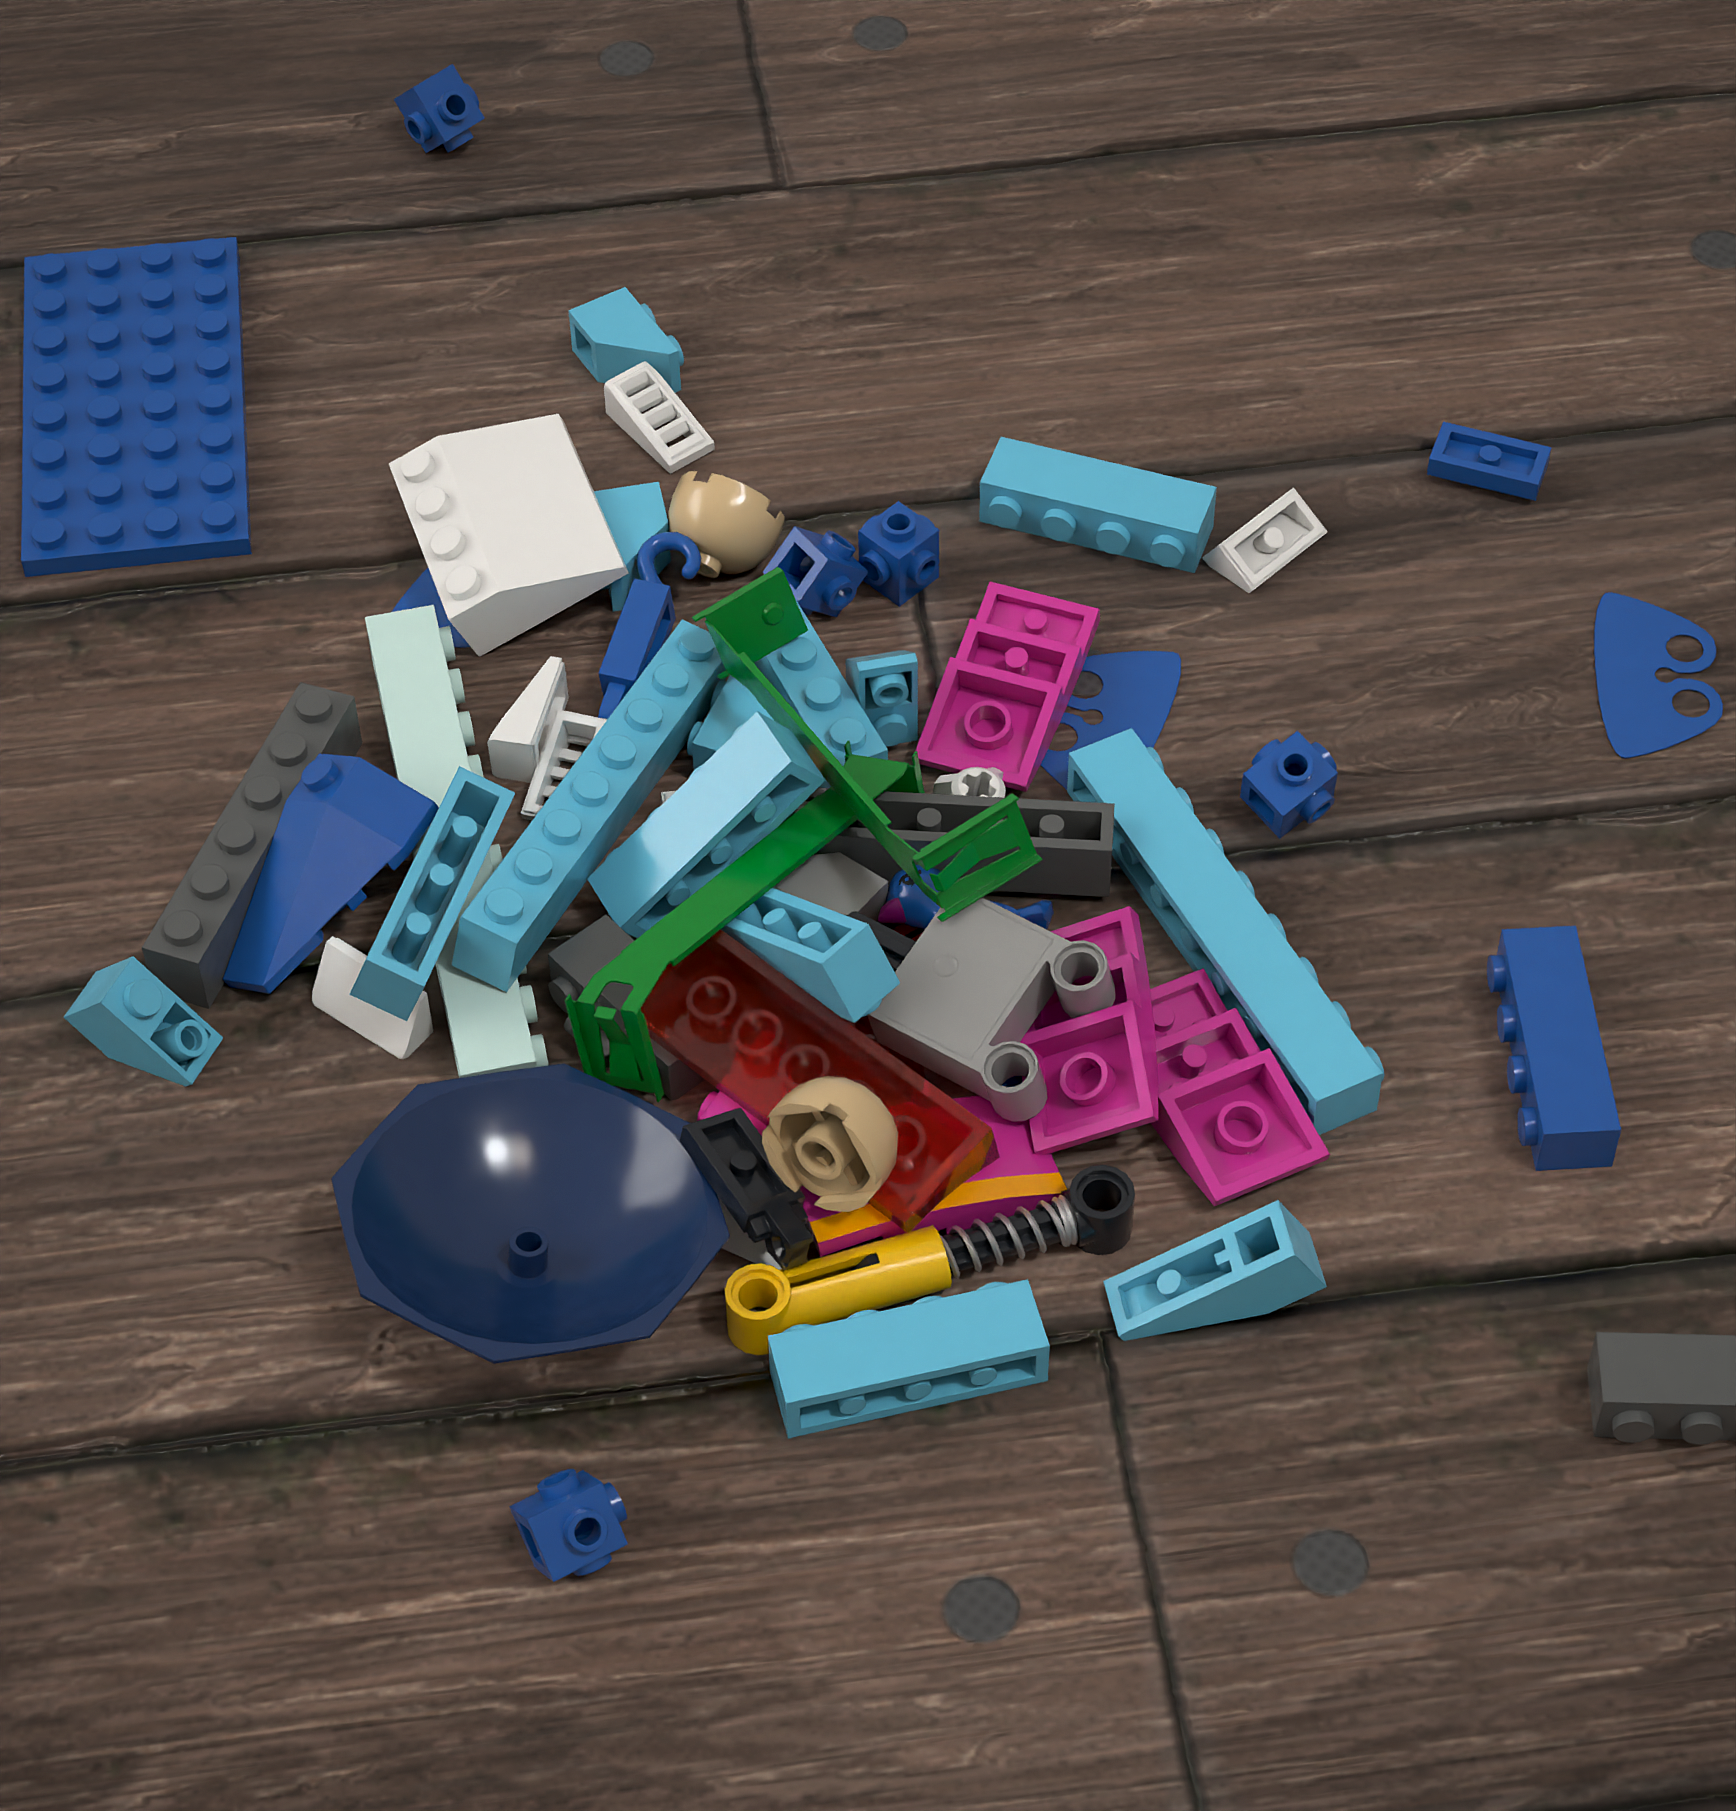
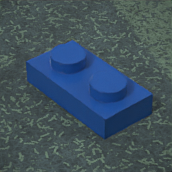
[1427,422,1552,501]

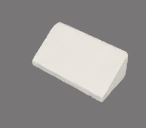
[1202,487,1327,593]
[312,936,433,1060]

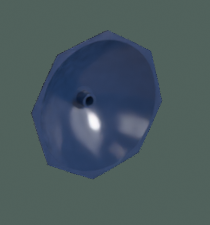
[331,1064,730,1364]

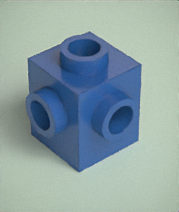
[394,64,485,153]
[858,501,940,607]
[763,526,868,617]
[1240,730,1338,839]
[509,1469,628,1582]

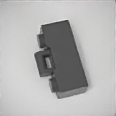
[548,914,729,1100]

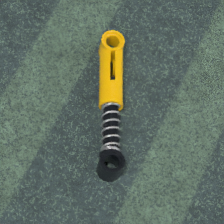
[725,1165,1135,1355]

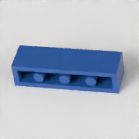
[1487,925,1621,1171]

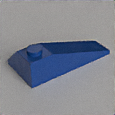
[223,753,439,993]

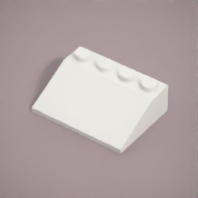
[389,414,629,657]

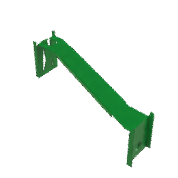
[692,567,1043,922]
[565,741,925,1102]

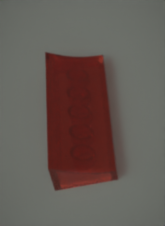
[641,929,1000,1234]

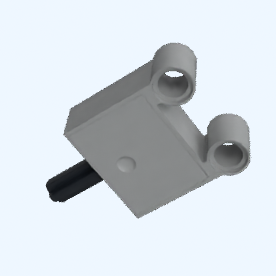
[846,898,1115,1122]

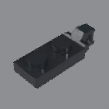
[680,1108,813,1271]

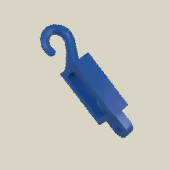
[598,532,702,719]

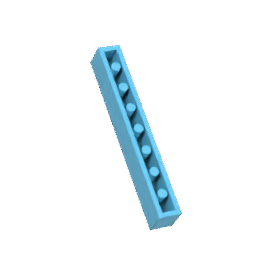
[452,619,726,992]
[1067,728,1384,1135]

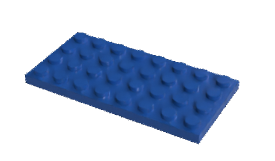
[21,237,252,577]

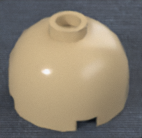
[668,471,785,578]
[762,1076,898,1212]

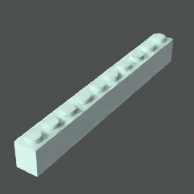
[365,605,549,1078]

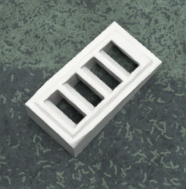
[604,361,715,474]
[487,656,569,783]
[521,709,607,820]

